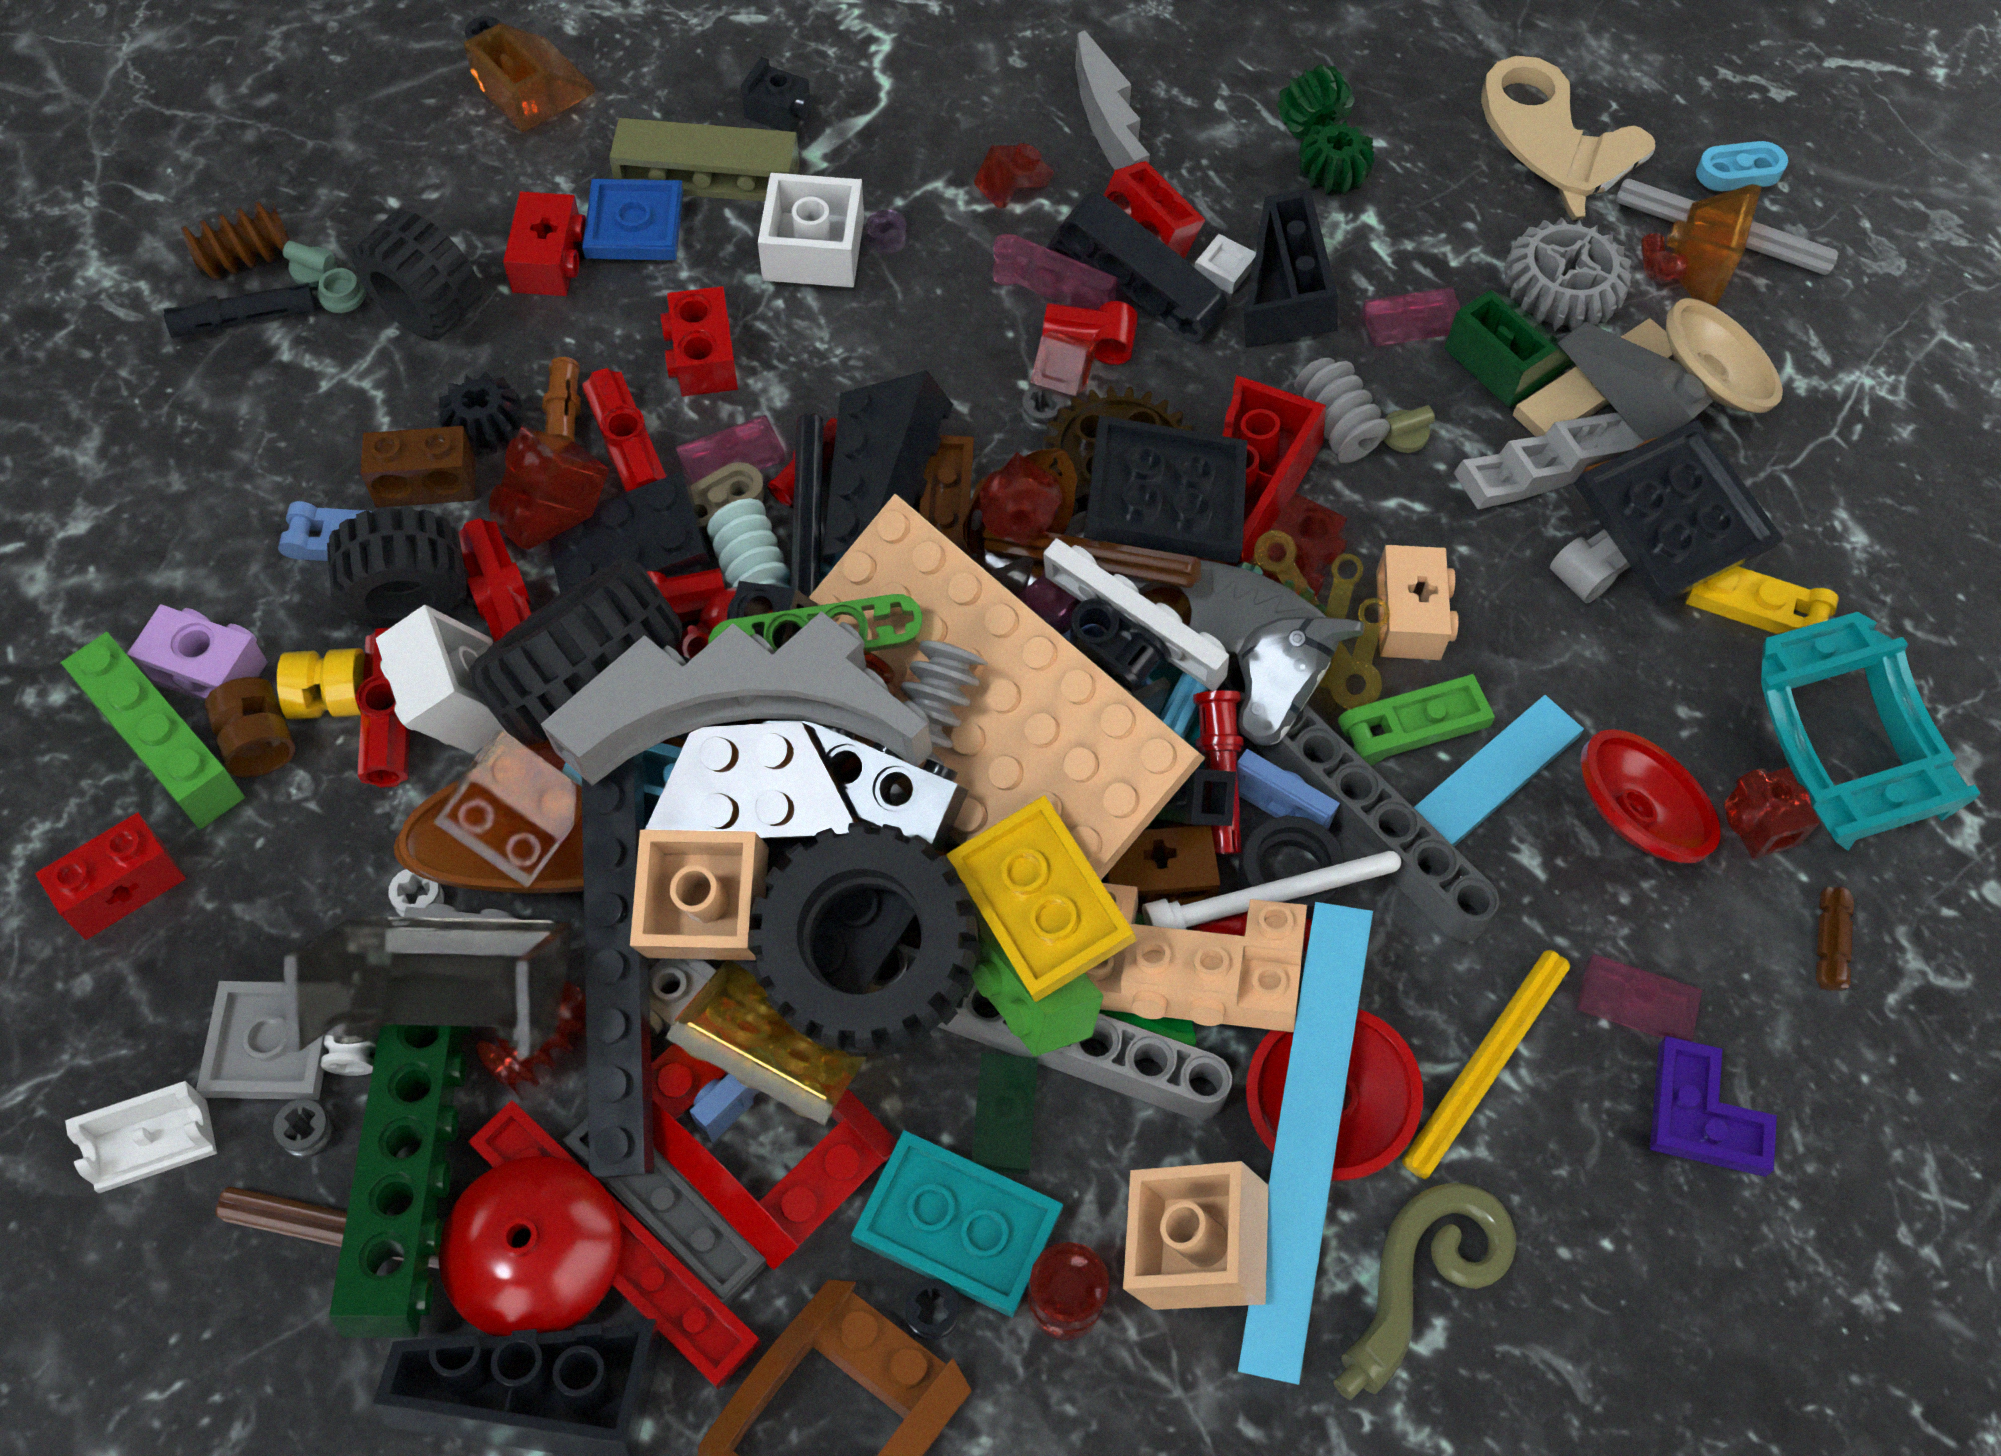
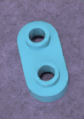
[1696,141,1788,191]

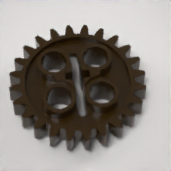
[1042,386,1194,511]

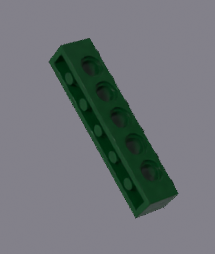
[329,978,474,1338]

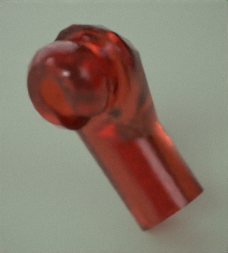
[1641,233,1688,282]

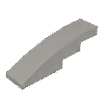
[1075,30,1150,170]
[1454,412,1644,509]

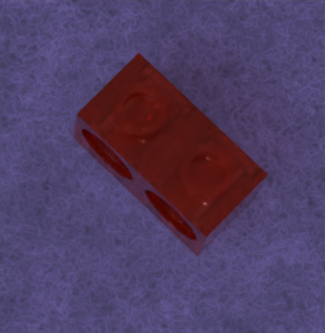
[1248,492,1348,603]

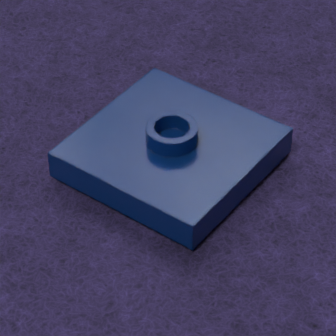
[582,179,684,260]

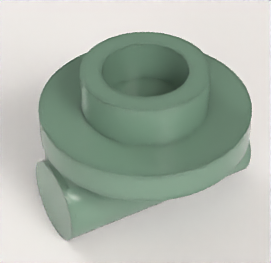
[283,240,337,287]

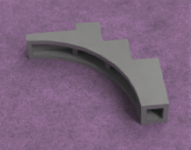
[541,611,933,786]

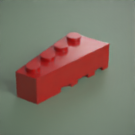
[1196,375,1326,567]

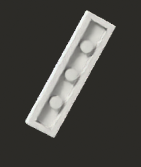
[1043,538,1229,691]

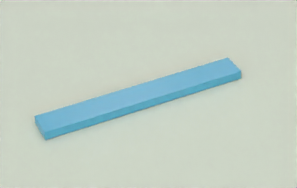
[1238,902,1373,1385]

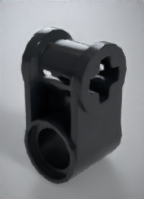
[1070,598,1172,698]

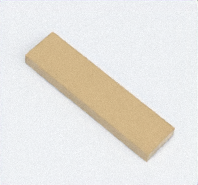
[1513,318,1674,437]

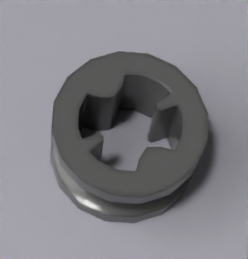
[1022,384,1065,433]
[273,1099,334,1158]

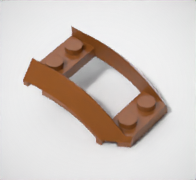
[697,1279,972,1456]

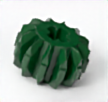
[1276,64,1355,139]
[1298,119,1375,195]

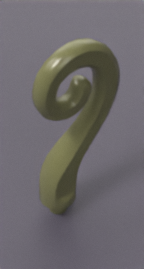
[1333,1182,1516,1400]

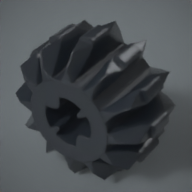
[439,371,523,456]

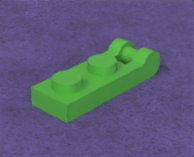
[1338,674,1495,766]

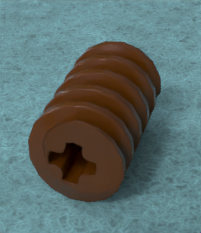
[181,200,290,281]

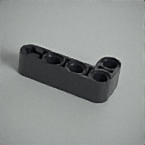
[1045,192,1227,342]

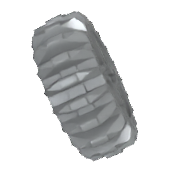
[1504,217,1632,332]

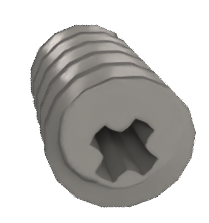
[1294,358,1391,463]
[900,640,988,765]

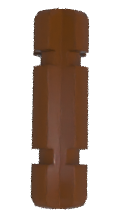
[1816,886,1854,991]

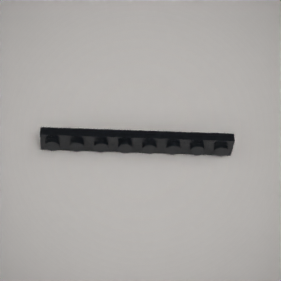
[581,752,654,1179]

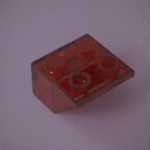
[488,425,610,550]

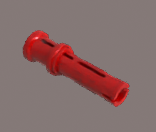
[1193,690,1244,855]

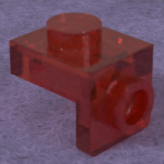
[974,143,1054,208]

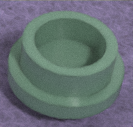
[317,268,366,313]

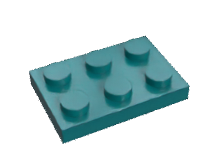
[851,1130,1063,1318]

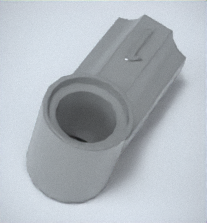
[1550,529,1630,604]

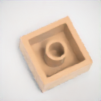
[630,830,769,960]
[1123,1161,1269,1310]

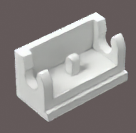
[65,1081,217,1193]

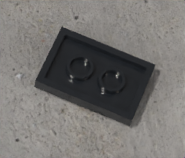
[544,471,711,594]

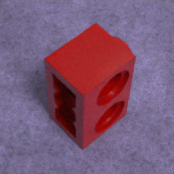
[1103,161,1205,259]
[660,286,738,397]

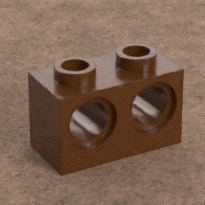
[360,426,476,508]

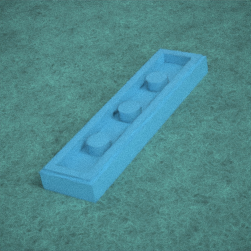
[1414,695,1584,847]

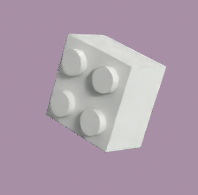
[758,173,864,287]
[375,605,506,754]

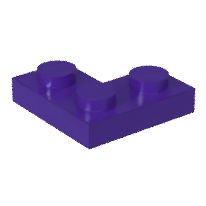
[1650,1036,1777,1177]

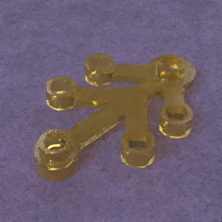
[1254,530,1390,709]

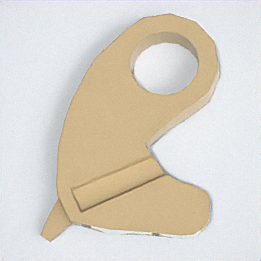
[1481,56,1655,221]

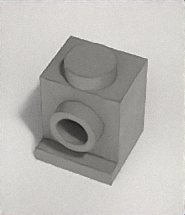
[649,958,723,1040]

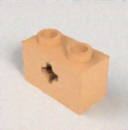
[1376,545,1458,660]

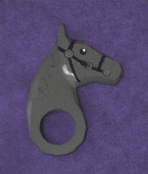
[1126,560,1365,746]

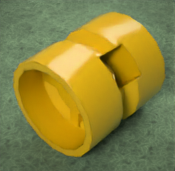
[277,648,365,720]

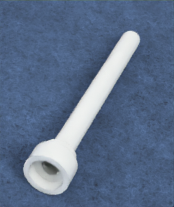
[1142,851,1401,930]

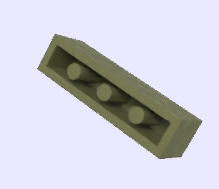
[609,118,800,202]

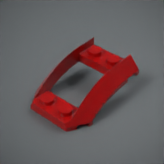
[651,1004,898,1271]

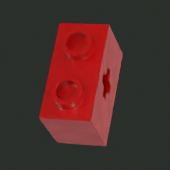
[503,191,586,296]
[35,812,186,940]

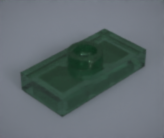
[972,1053,1038,1175]

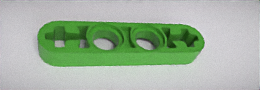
[708,594,922,653]

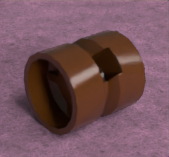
[205,677,295,777]

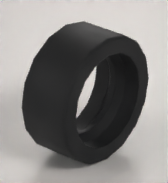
[1237,815,1345,919]

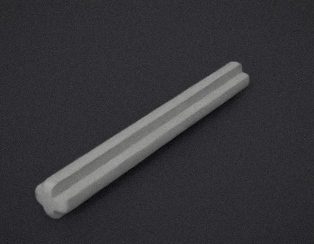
[1616,179,1838,275]

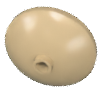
[1666,298,1783,413]

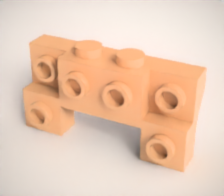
[1085,883,1307,1032]

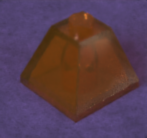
[1666,184,1762,307]

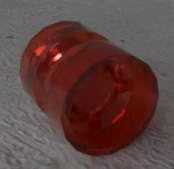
[1027,1242,1110,1341]

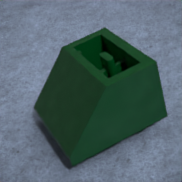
[1444,290,1575,408]

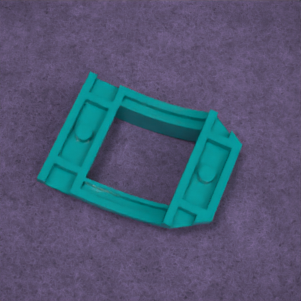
[1761,612,1981,851]

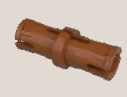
[542,357,582,453]

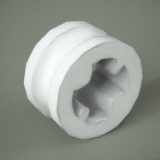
[389,869,444,918]
[320,1031,377,1076]

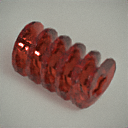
[475,974,587,1102]

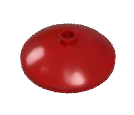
[1581,729,1721,863]
[1246,1009,1423,1182]
[439,1156,623,1337]

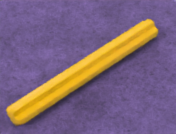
[1402,950,1570,1179]

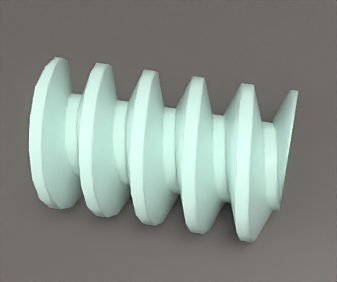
[707,498,791,588]

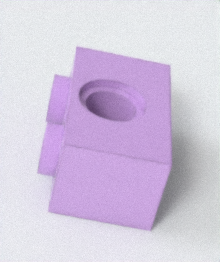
[127,604,268,701]

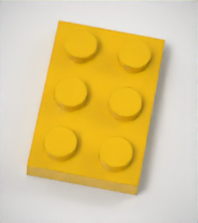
[946,795,1137,1003]

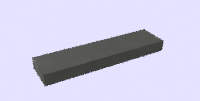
[563,1117,767,1306]

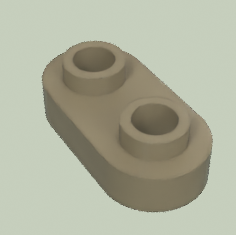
[690,462,765,537]

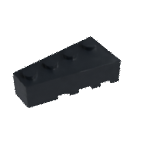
[822,370,953,567]
[373,1319,662,1456]

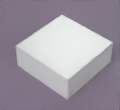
[1195,234,1256,294]

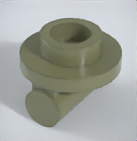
[1383,405,1435,453]

